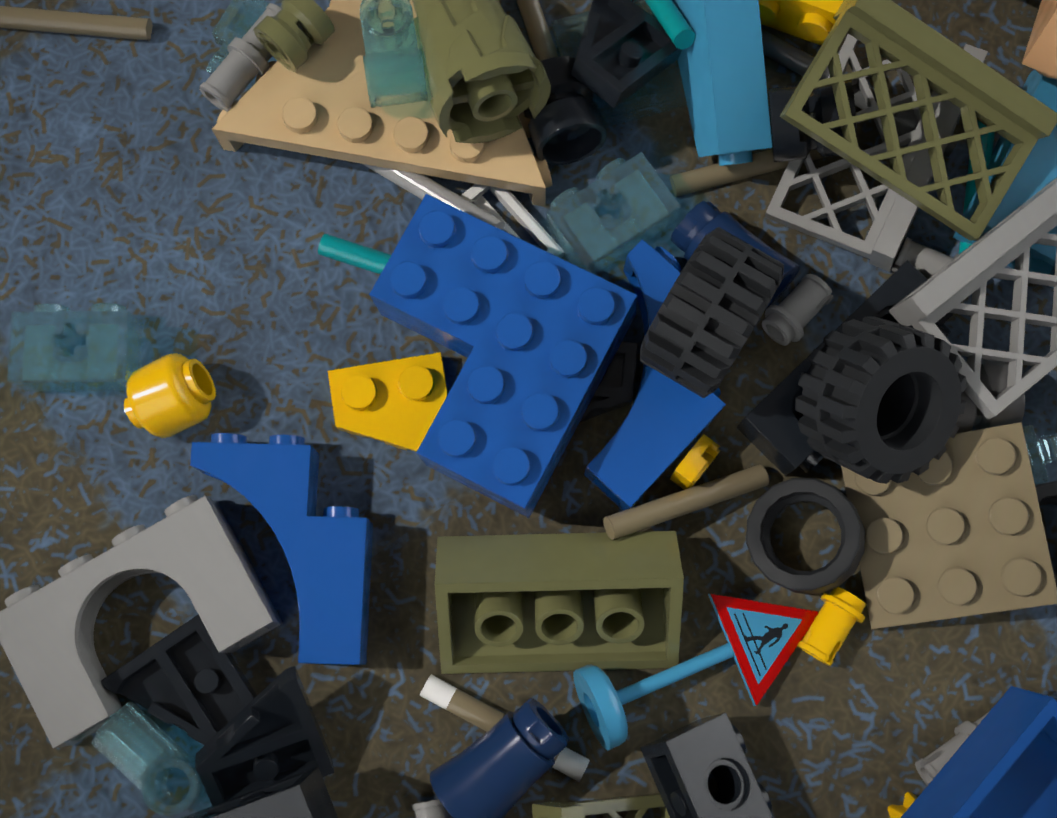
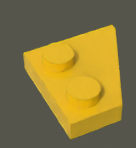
[328,352,448,452]

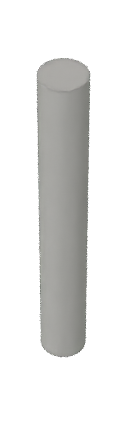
[363,164,505,230]

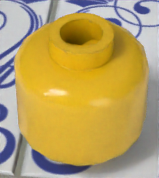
[124,353,216,439]

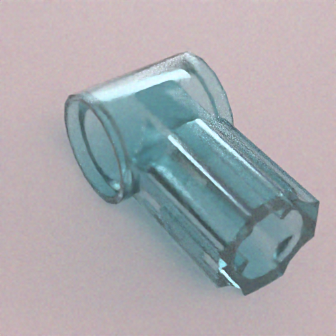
[91,702,207,816]

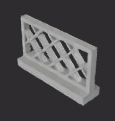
[765,34,988,272]
[889,177,1057,419]

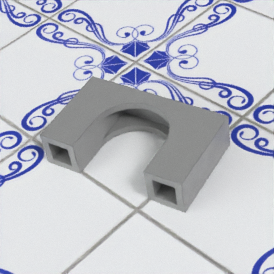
[0,495,283,749]

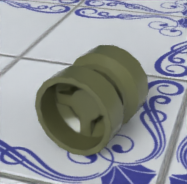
[253,0,335,72]

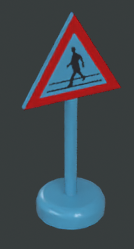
[573,594,819,751]

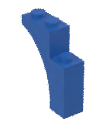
[584,239,726,511]
[190,433,373,665]

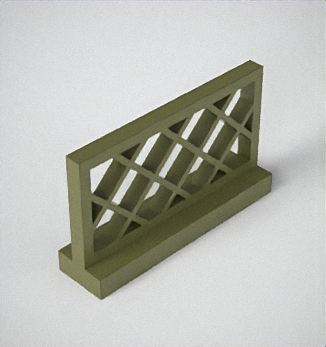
[779,0,1057,241]

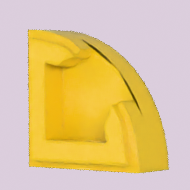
[670,434,720,490]

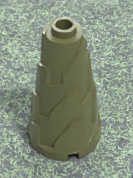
[412,0,551,144]

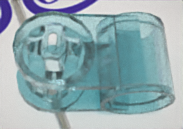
[360,0,428,108]

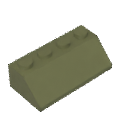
[435,531,684,674]

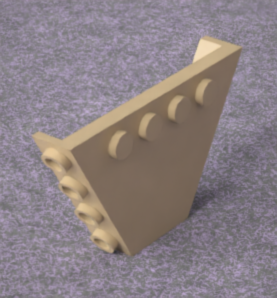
[212,0,552,207]

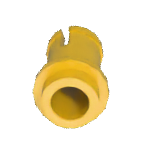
[797,587,866,667]

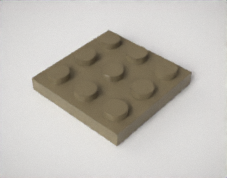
[841,422,1057,629]

